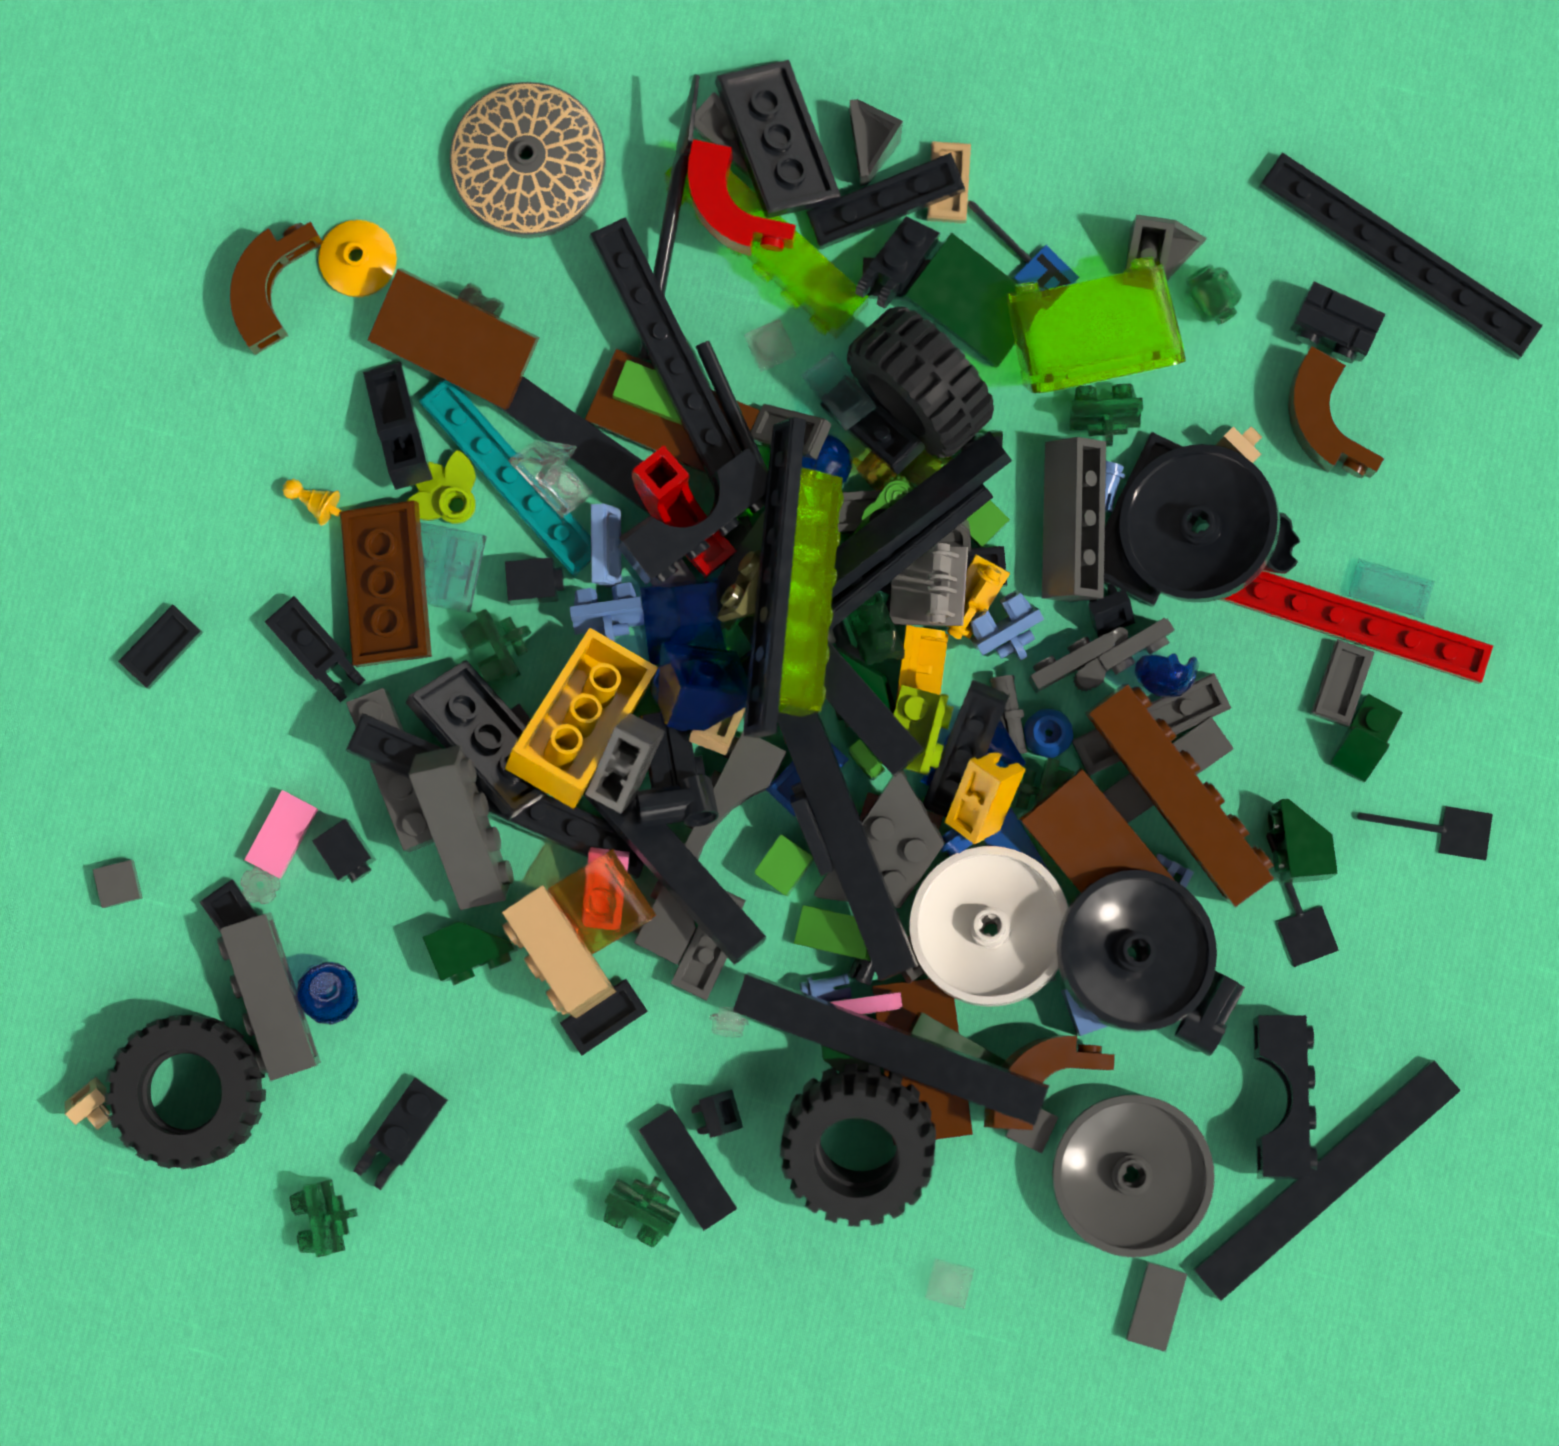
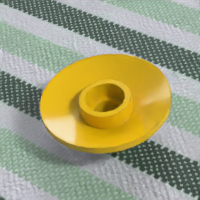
[319,220,397,297]

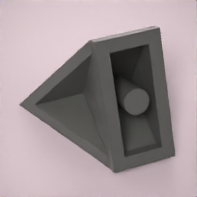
[849,99,903,186]
[1123,214,1207,291]

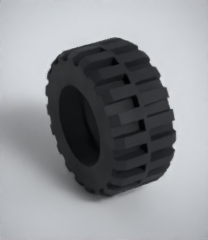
[847,306,994,458]
[104,1015,266,1169]
[780,1063,936,1227]

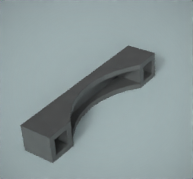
[632,732,786,965]

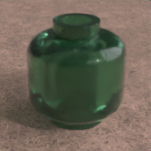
[1183,264,1242,325]

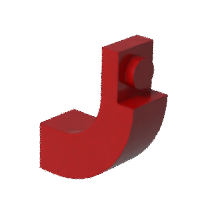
[688,139,796,256]
[632,445,736,579]

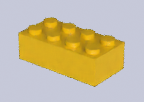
[505,627,658,809]

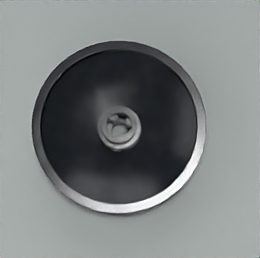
[1119,444,1280,603]
[1057,870,1217,1032]

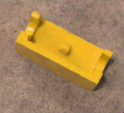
[895,625,949,707]
[945,753,1025,844]

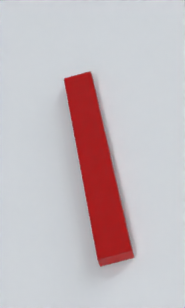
[1219,571,1493,684]

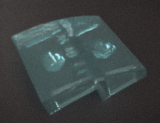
[420,522,487,613]

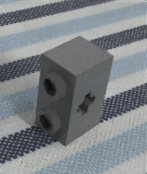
[585,713,665,813]

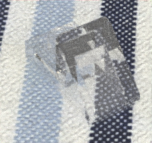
[509,440,592,518]

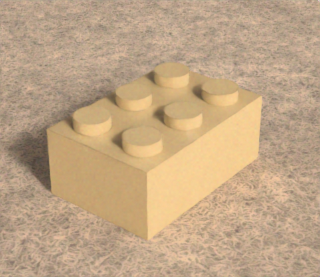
[502,885,616,1018]

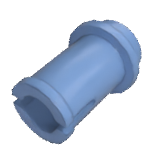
[1105,461,1125,512]
[800,973,852,1002]

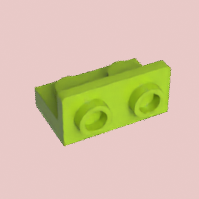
[881,685,954,775]

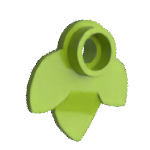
[407,450,476,524]

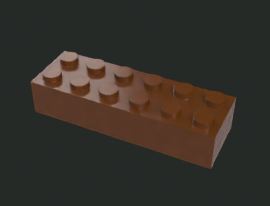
[1085,684,1274,908]

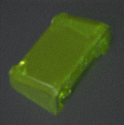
[1006,257,1186,393]

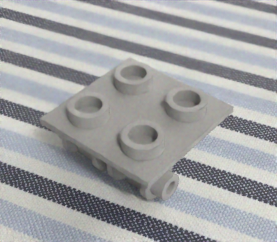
[889,543,968,626]

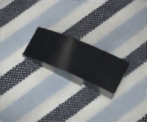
[363,361,433,490]

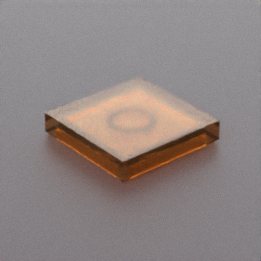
[548,849,656,955]

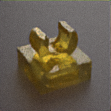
[852,452,897,490]

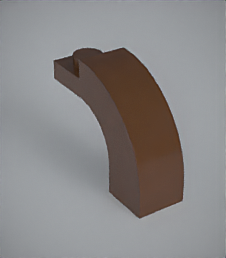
[230,221,323,355]
[1288,346,1384,478]
[984,1036,1115,1130]

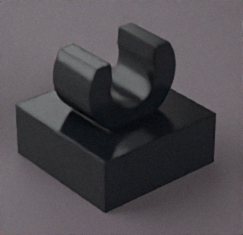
[1088,585,1135,637]
[691,1089,743,1138]

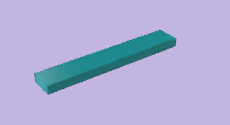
[419,379,592,577]

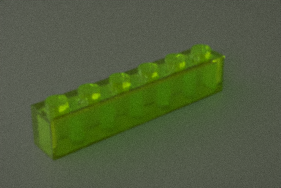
[664,139,869,339]
[778,467,844,717]

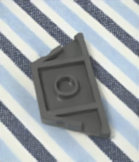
[814,771,944,908]

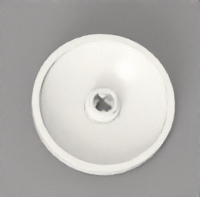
[910,846,1068,1007]

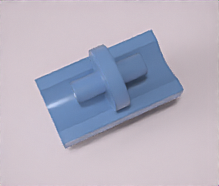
[570,582,645,642]
[969,590,1044,661]

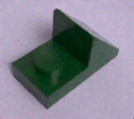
[1329,694,1403,783]

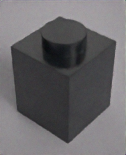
[505,557,564,606]
[312,819,376,883]

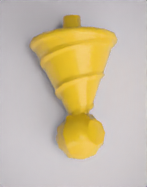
[282,478,341,526]

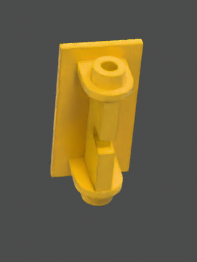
[947,554,1010,639]

